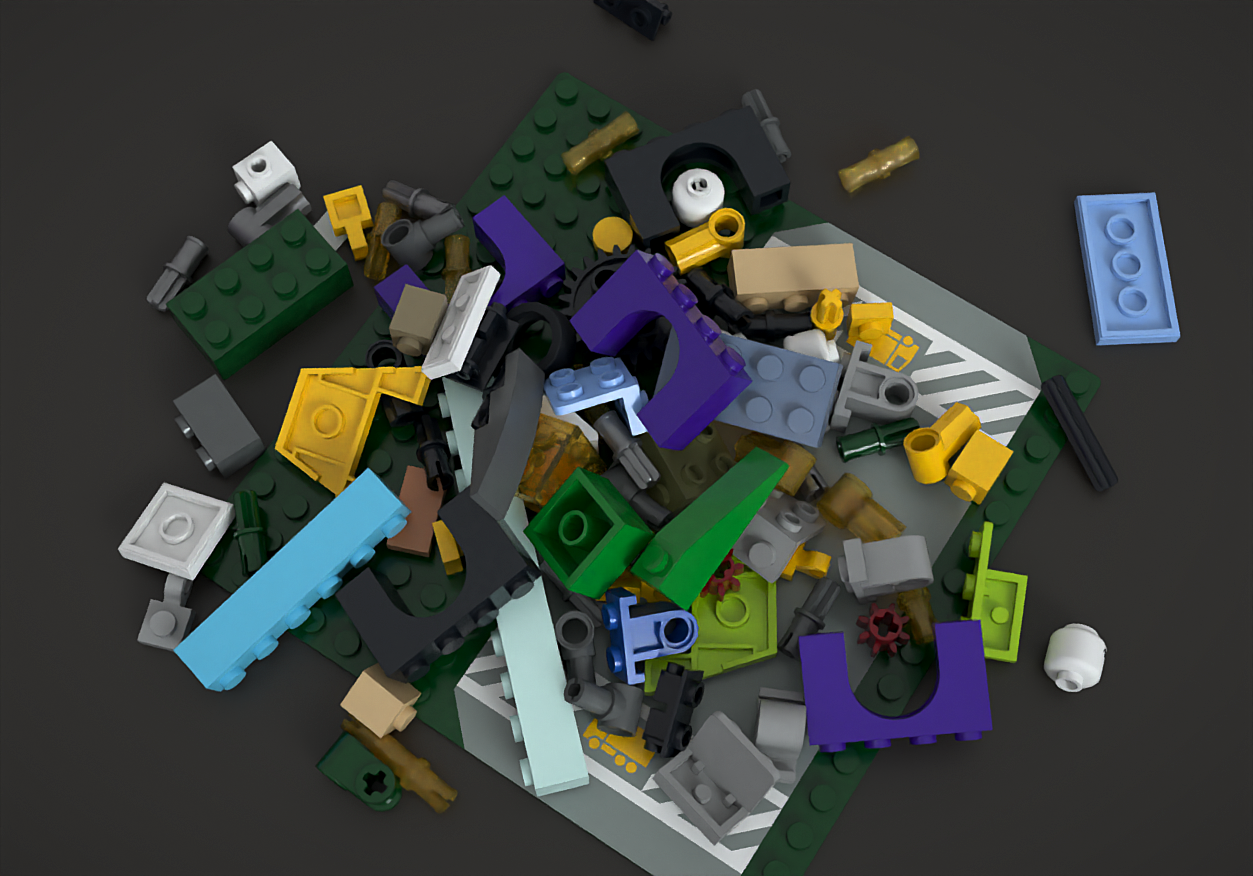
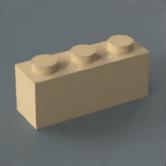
[727,243,859,314]

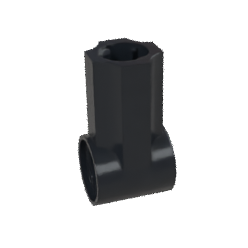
[365,339,425,428]

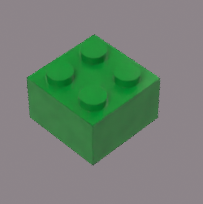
[523,467,655,600]

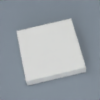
[118,483,236,580]

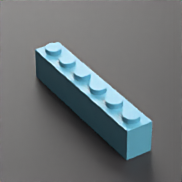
[174,468,412,692]

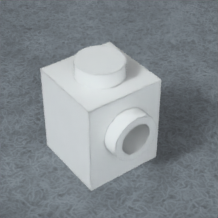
[232,141,301,207]

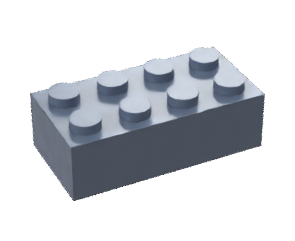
[653,326,843,448]

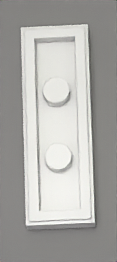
[421,265,501,380]

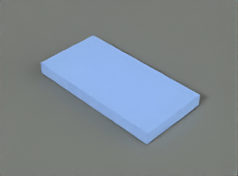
[1074,192,1180,345]

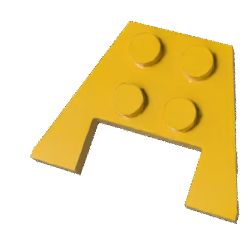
[275,366,431,497]

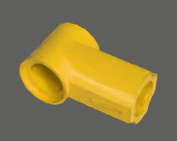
[665,208,745,276]
[903,402,981,484]

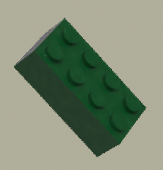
[166,209,354,381]

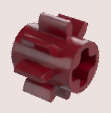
[700,548,744,602]
[856,603,910,658]

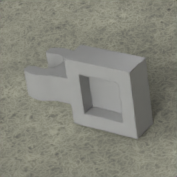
[137,573,196,652]

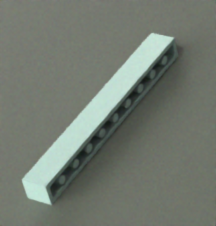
[437,375,589,797]

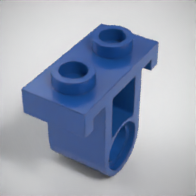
[601,587,699,685]

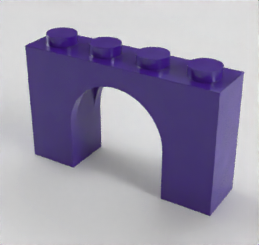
[374,195,566,359]
[569,250,753,451]
[798,619,993,752]

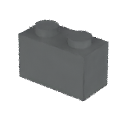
[173,374,266,479]

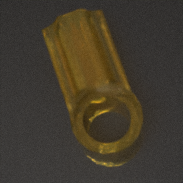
[734,431,817,497]
[816,472,906,543]

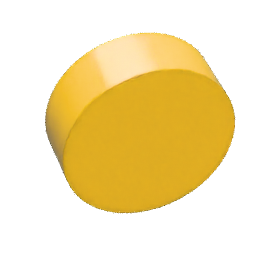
[593,217,633,257]

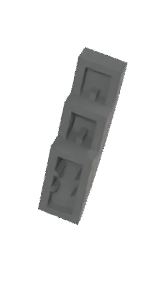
[470,348,545,521]

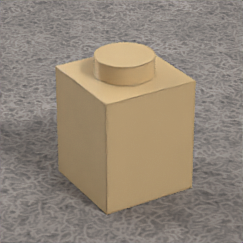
[340,663,422,738]

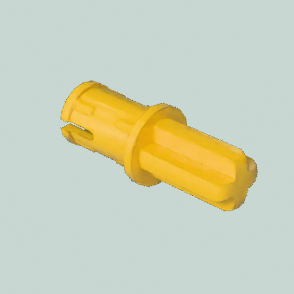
[810,288,844,341]

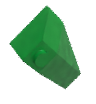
[628,446,790,611]

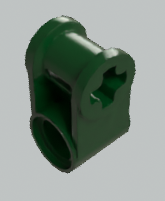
[315,731,403,812]

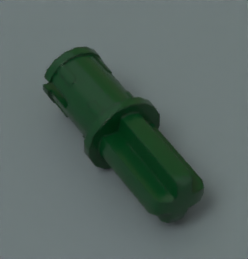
[836,417,920,463]
[233,490,268,577]

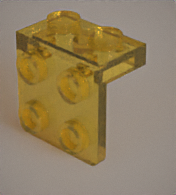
[514,413,607,510]

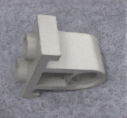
[830,340,919,433]
[838,535,934,605]
[753,687,807,784]

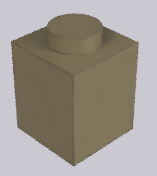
[389,284,448,356]

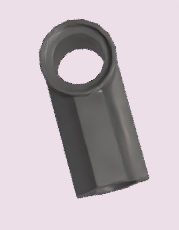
[228,182,312,247]

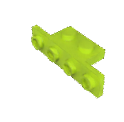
[959,521,1028,663]

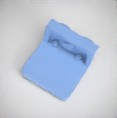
[543,357,649,436]

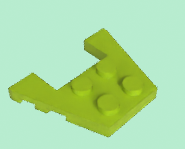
[645,555,777,696]

